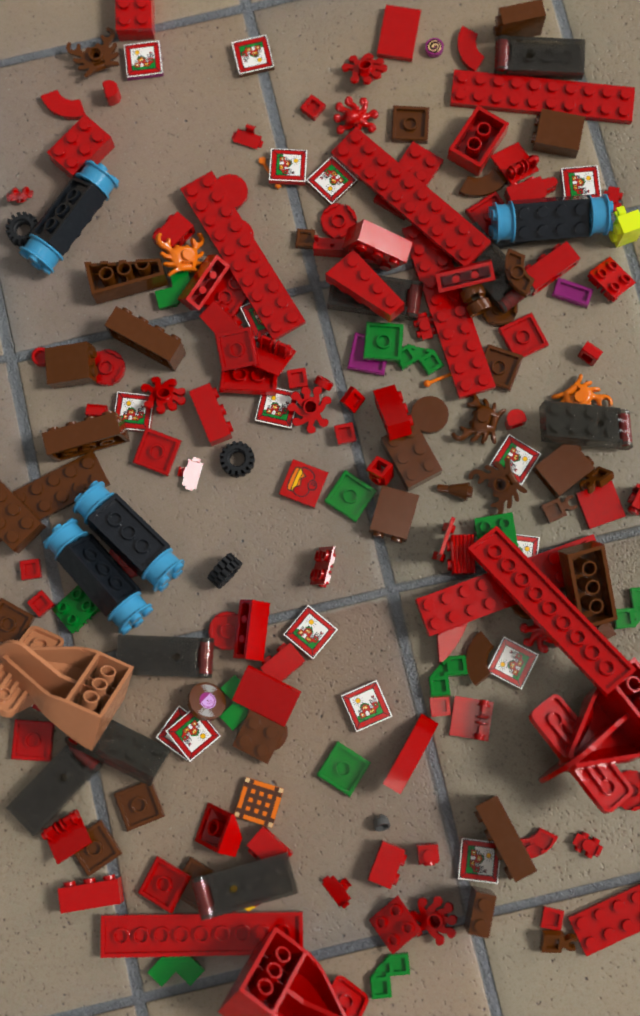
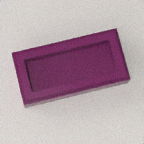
[552,277,594,308]

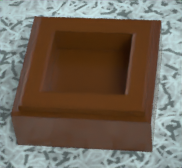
[295,228,315,250]

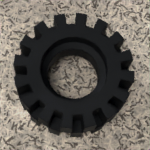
[5,212,38,247]
[220,441,255,477]
[207,553,242,589]

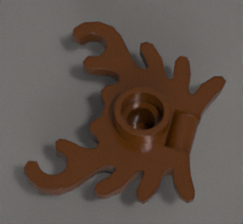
[66,27,119,78]
[451,395,506,444]
[468,458,527,516]

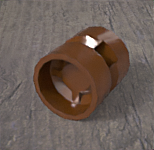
[459,283,492,318]

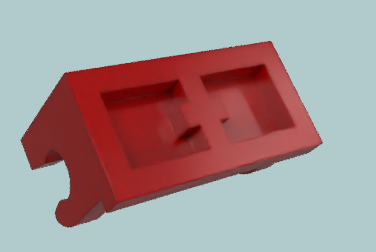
[313,235,348,258]

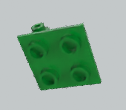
[474,512,518,547]
[52,585,100,633]

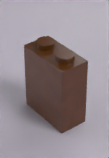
[493,0,546,42]
[531,109,585,159]
[45,341,98,389]
[532,438,595,499]
[369,485,419,544]
[464,886,497,939]

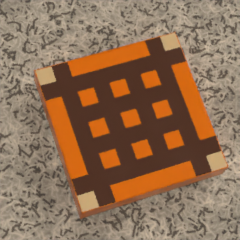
[235,777,284,828]

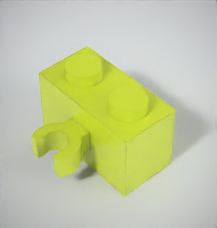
[609,206,640,248]

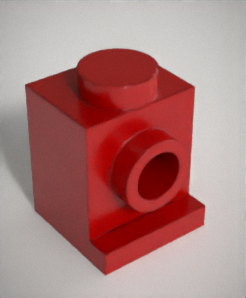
[366,456,394,486]
[627,483,640,516]
[416,842,439,866]

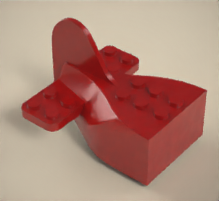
[529,657,640,814]
[218,927,369,1016]

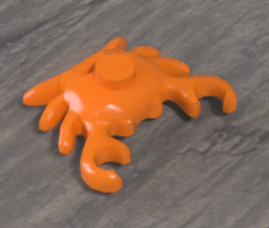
[155,232,205,277]
[551,374,613,433]

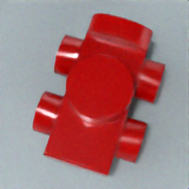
[6,186,34,203]
[603,186,623,213]
[413,312,436,341]
[572,831,603,859]

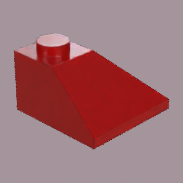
[194,802,242,857]

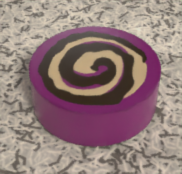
[425,38,444,58]

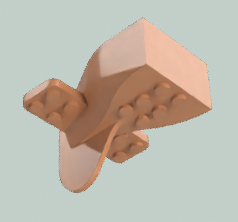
[0,626,134,751]

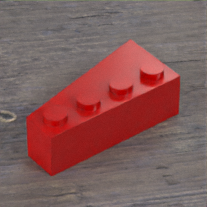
[325,249,405,322]

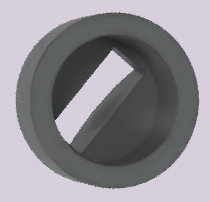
[373,814,390,832]

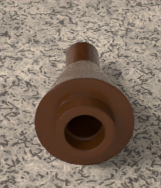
[437,482,473,501]

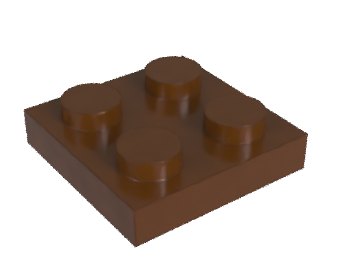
[232,710,286,764]

